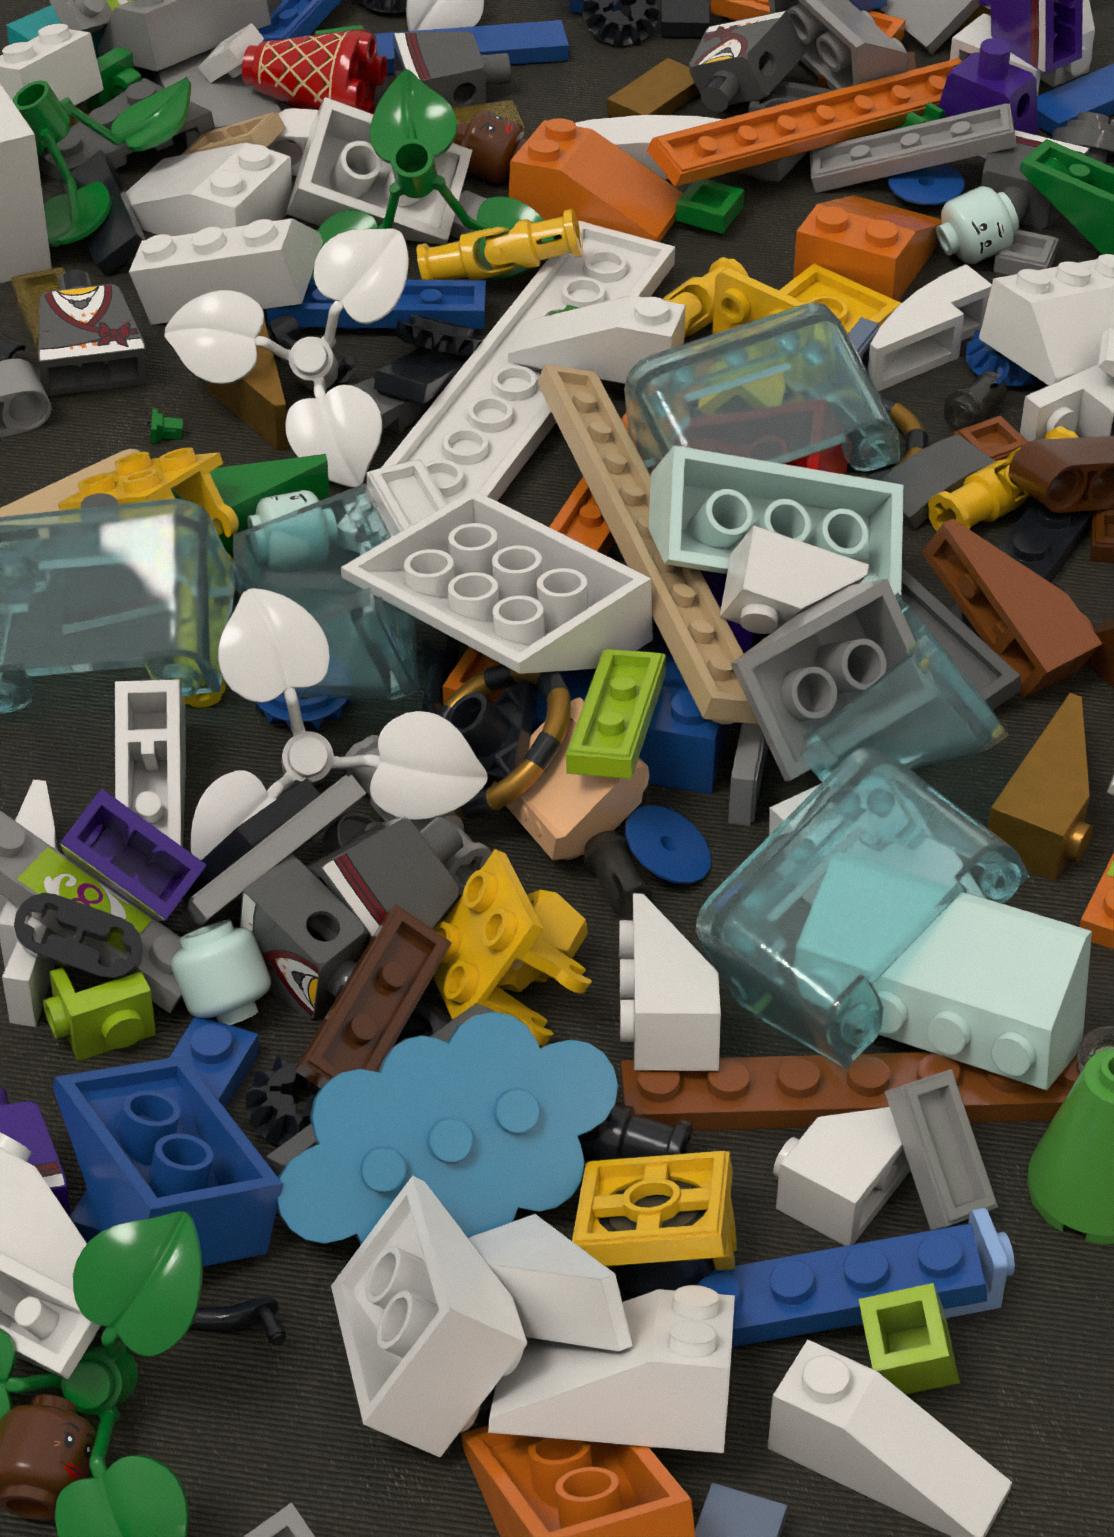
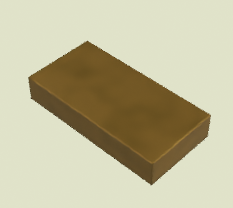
[607,58,700,117]

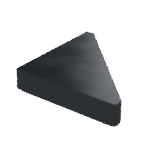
[182,778,321,904]

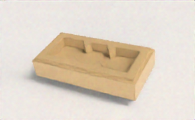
[181,112,286,155]

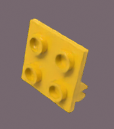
[58,447,239,561]
[433,849,592,1046]

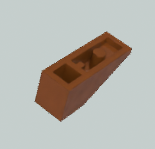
[922,519,1102,699]

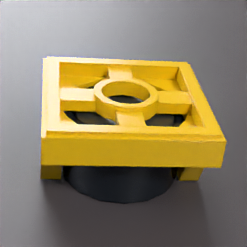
[572,1151,737,1295]

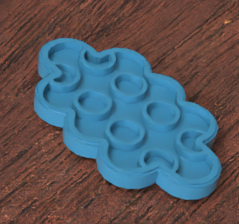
[277,1012,618,1245]

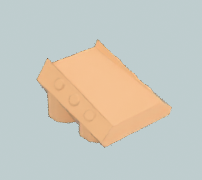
[492,697,649,861]

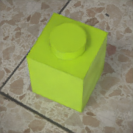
[858,1283,960,1395]

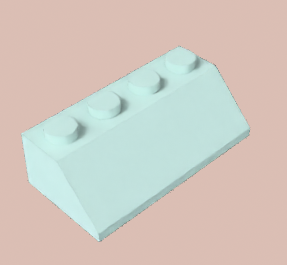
[648,445,904,601]
[796,854,1092,1090]

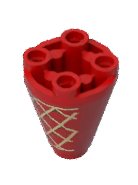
[242,29,387,114]

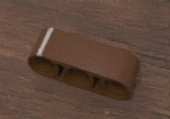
[1008,436,1114,513]

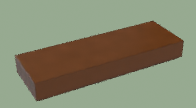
[294,904,452,1089]

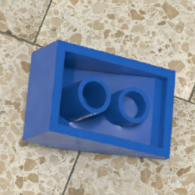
[637,644,732,794]
[53,1056,283,1267]

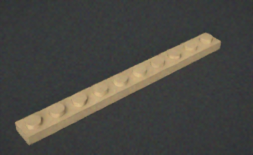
[538,364,758,724]

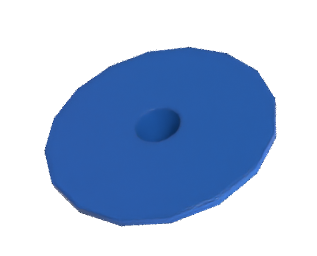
[888,164,965,205]
[625,805,711,884]

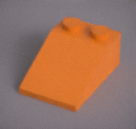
[509,118,684,242]
[793,195,942,301]
[460,1425,696,1537]

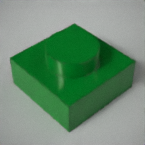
[675,179,744,234]

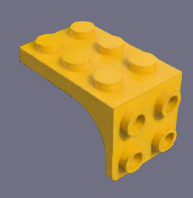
[711,263,902,399]

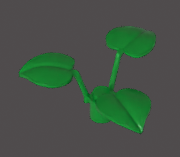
[310,69,554,279]
[13,76,191,248]
[0,1211,203,1537]

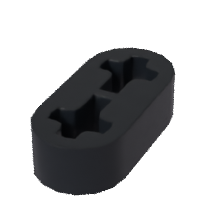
[14,893,143,982]

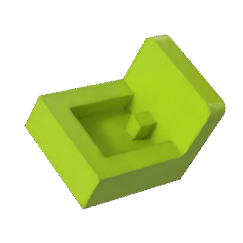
[43,967,156,1061]

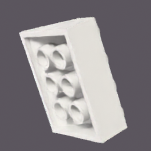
[341,489,653,674]

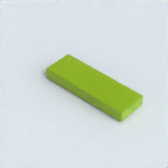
[566,649,666,779]

